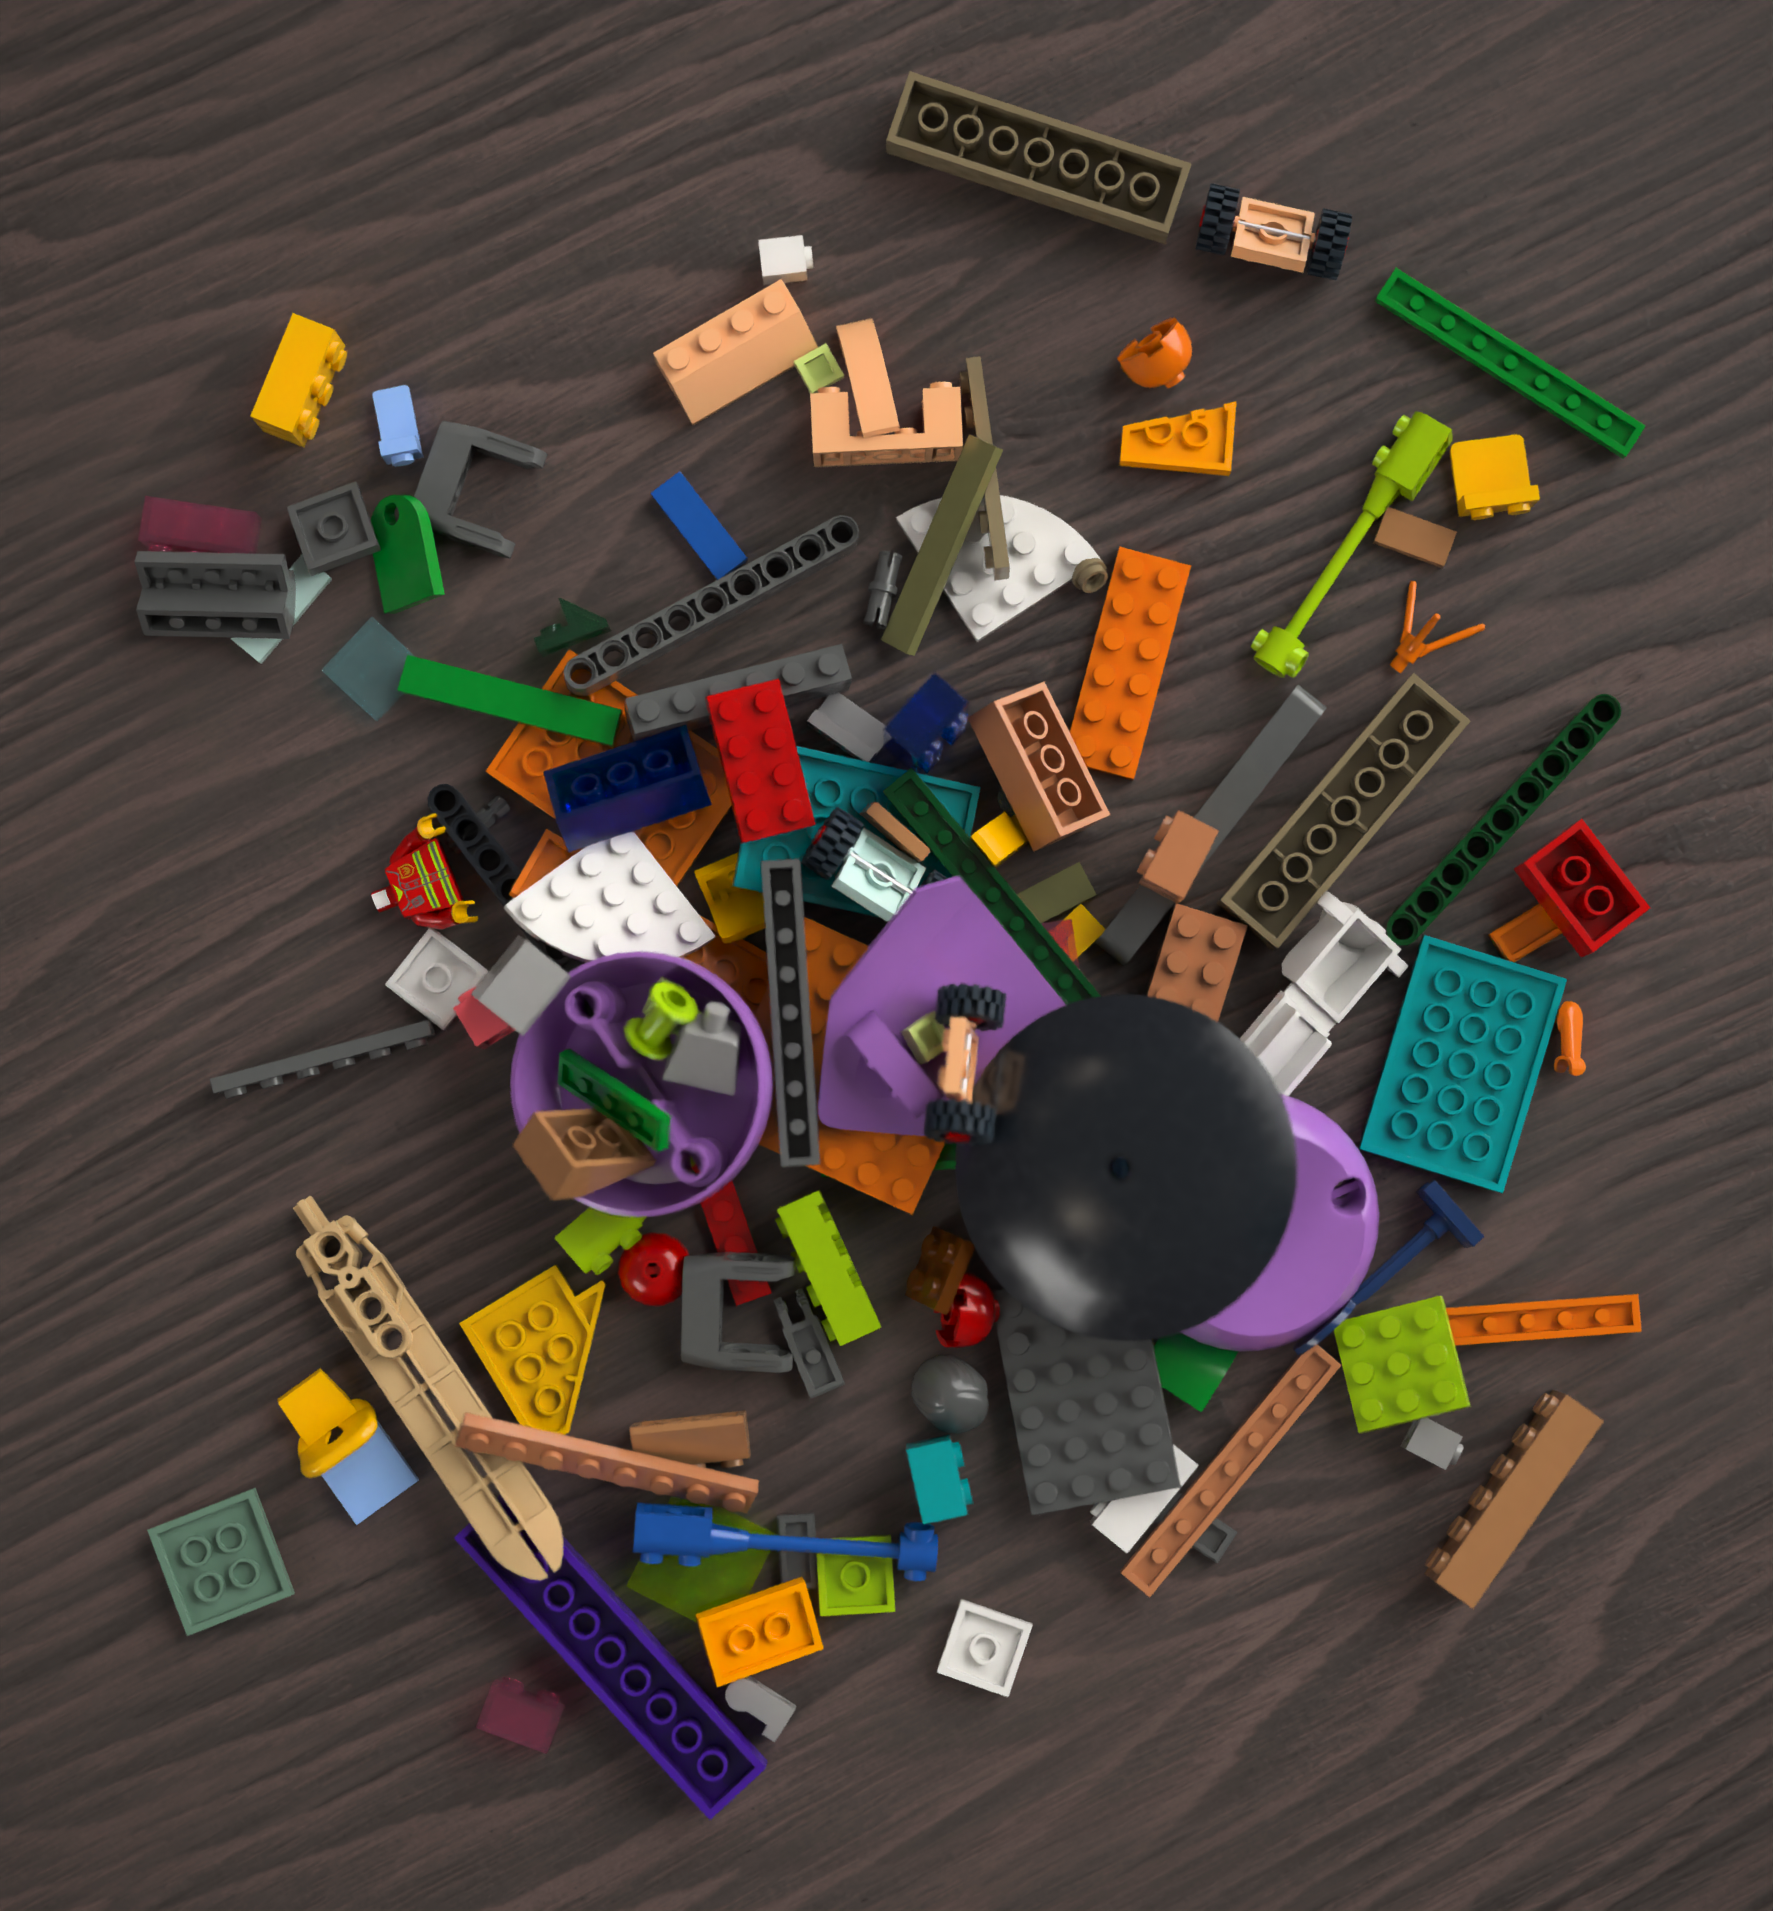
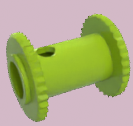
[624,982,698,1059]

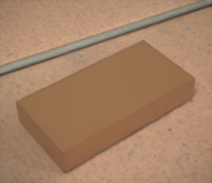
[1373,507,1457,568]
[860,802,931,862]

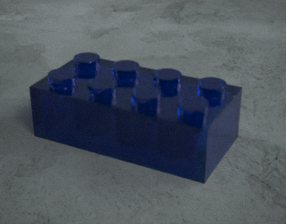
[883,672,969,774]
[543,725,712,852]

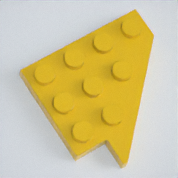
[459,1264,606,1435]

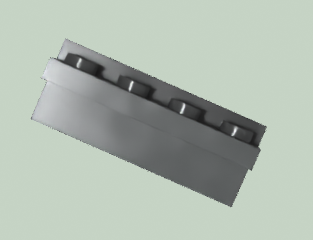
[135,551,296,639]

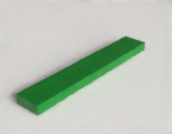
[397,655,623,747]

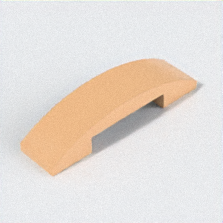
[836,319,900,438]

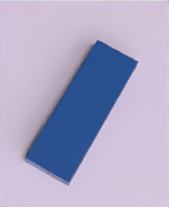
[651,471,748,580]

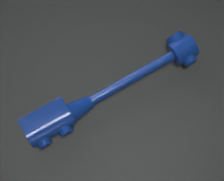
[633,1503,938,1581]

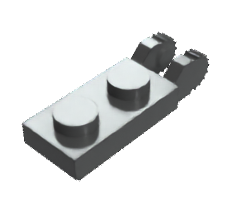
[774,1288,845,1399]

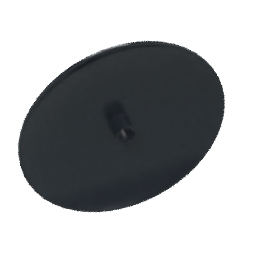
[955,995,1297,1341]

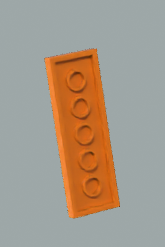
[1070,547,1191,780]

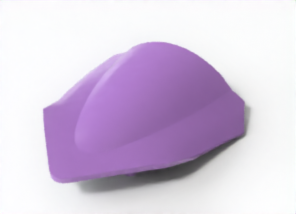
[818,876,1066,1136]

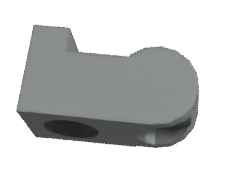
[725,1676,796,1743]

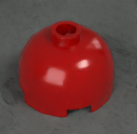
[618,1232,690,1306]
[933,1273,1000,1348]

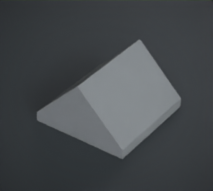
[471,935,571,1036]

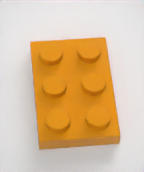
[695,1577,824,1687]

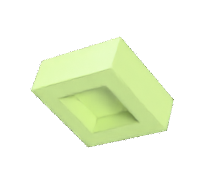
[794,343,844,393]
[901,1011,945,1065]

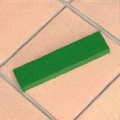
[558,1048,671,1152]

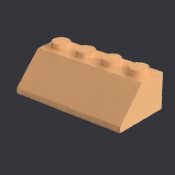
[653,279,818,425]

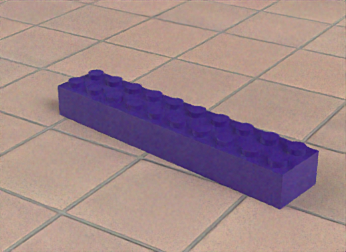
[454,1494,767,1820]

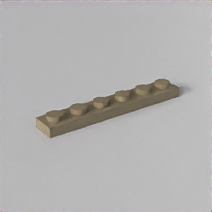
[959,356,1010,581]

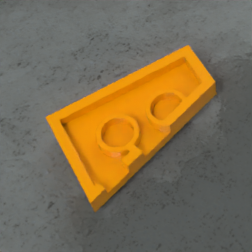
[1119,402,1236,476]

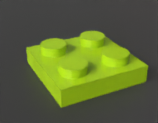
[816,1535,895,1616]

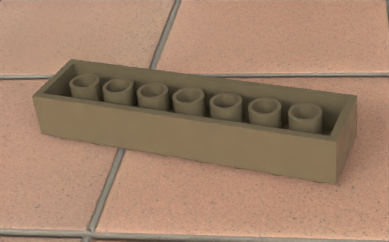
[886,71,1191,244]
[1216,673,1470,951]

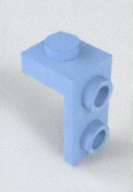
[372,385,423,466]

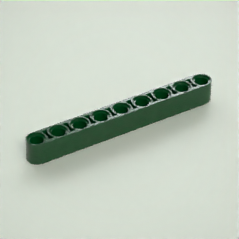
[1382,694,1621,947]

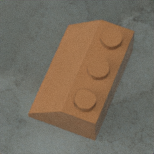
[629,1410,751,1468]

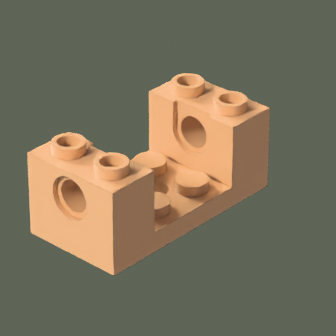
[810,382,963,467]

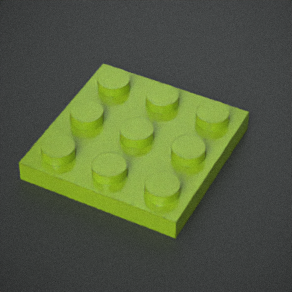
[1334,1295,1471,1434]

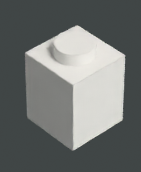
[758,235,814,285]

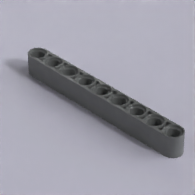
[564,515,859,697]
[1095,685,1327,966]

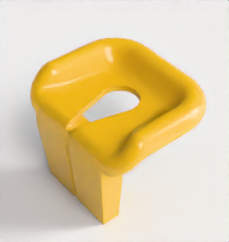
[277,1368,377,1478]

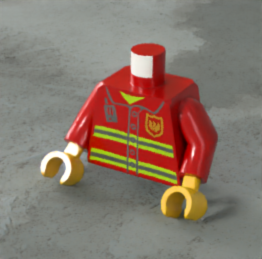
[371,813,478,930]

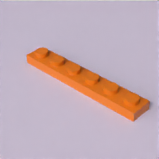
[1446,1294,1642,1346]

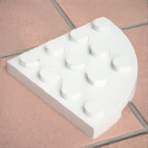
[896,495,1100,642]
[504,819,716,963]

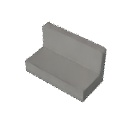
[807,692,892,763]

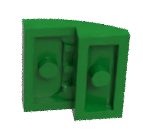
[1154,1332,1239,1412]

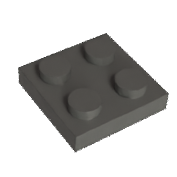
[287,481,381,576]

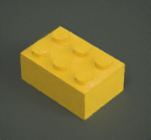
[250,313,347,447]

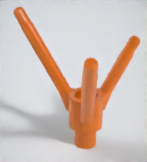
[1389,581,1485,673]

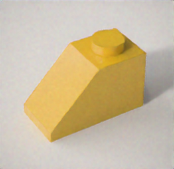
[971,812,1028,869]

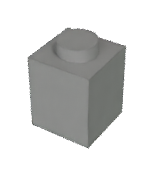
[1401,1418,1464,1470]

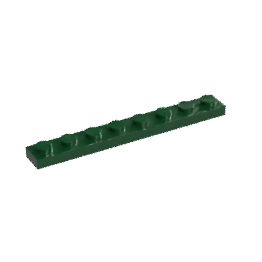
[883,768,1101,1005]

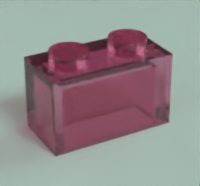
[476,1677,566,1754]

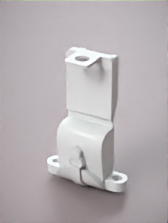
[1240,891,1408,1096]

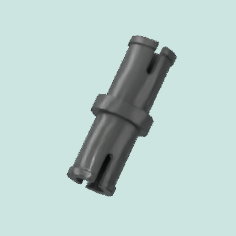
[863,551,903,629]

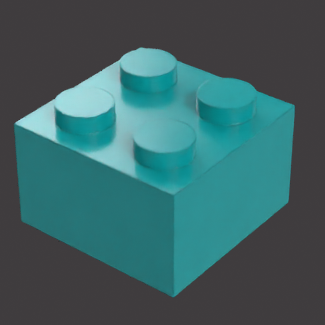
[906,1434,973,1525]

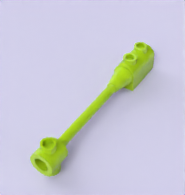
[1251,411,1453,678]
[554,1157,696,1275]

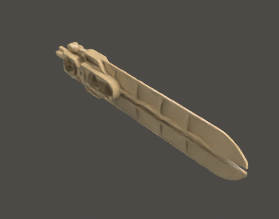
[293,1196,563,1581]

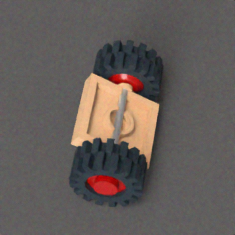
[1196,183,1352,281]
[924,983,1006,1146]

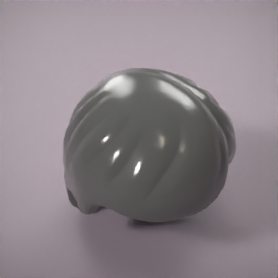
[911,1354,989,1434]

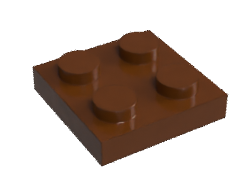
[905,1226,975,1315]

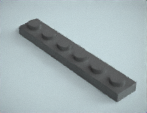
[210,1020,436,1099]

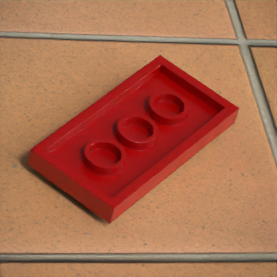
[705,679,816,844]

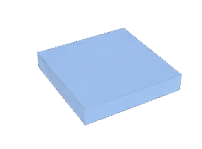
[321,1420,419,1525]

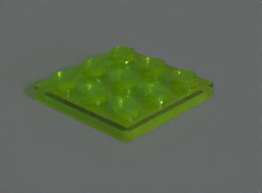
[626,1496,778,1622]

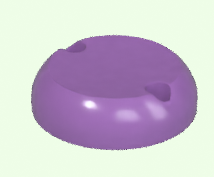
[510,951,773,1217]
[1128,1094,1379,1351]

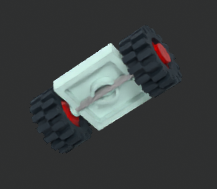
[801,807,948,922]

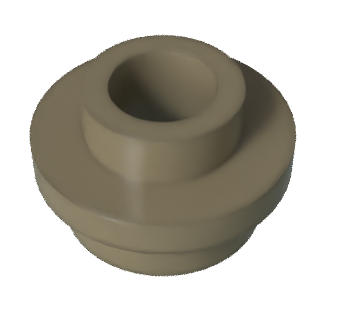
[1072,558,1108,593]

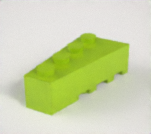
[775,1190,881,1346]

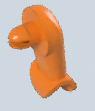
[1554,1001,1586,1076]

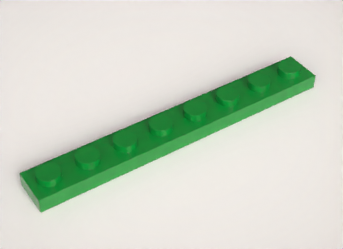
[1374,268,1646,459]

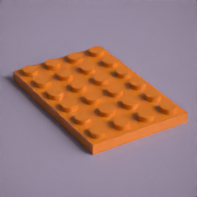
[485,649,732,887]

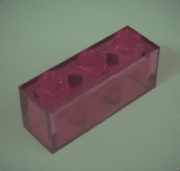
[138,496,262,554]

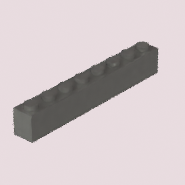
[761,859,821,1167]

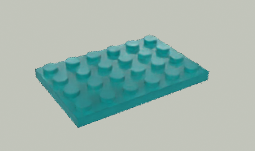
[732,746,981,919]
[1358,935,1567,1193]

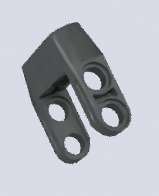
[414,420,548,559]
[681,1252,796,1373]

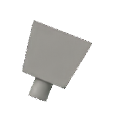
[663,1002,741,1096]

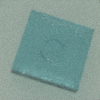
[321,617,414,722]

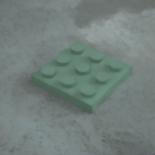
[147,1488,295,1636]

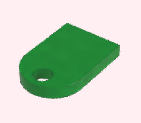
[371,495,445,614]

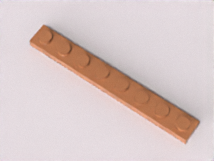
[1119,1344,1342,1597]
[455,1412,759,1513]

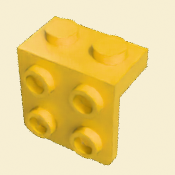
[1450,435,1540,520]
[694,852,765,943]

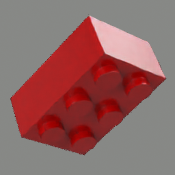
[1514,819,1650,958]

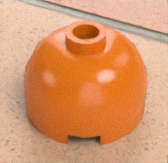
[1117,317,1192,388]

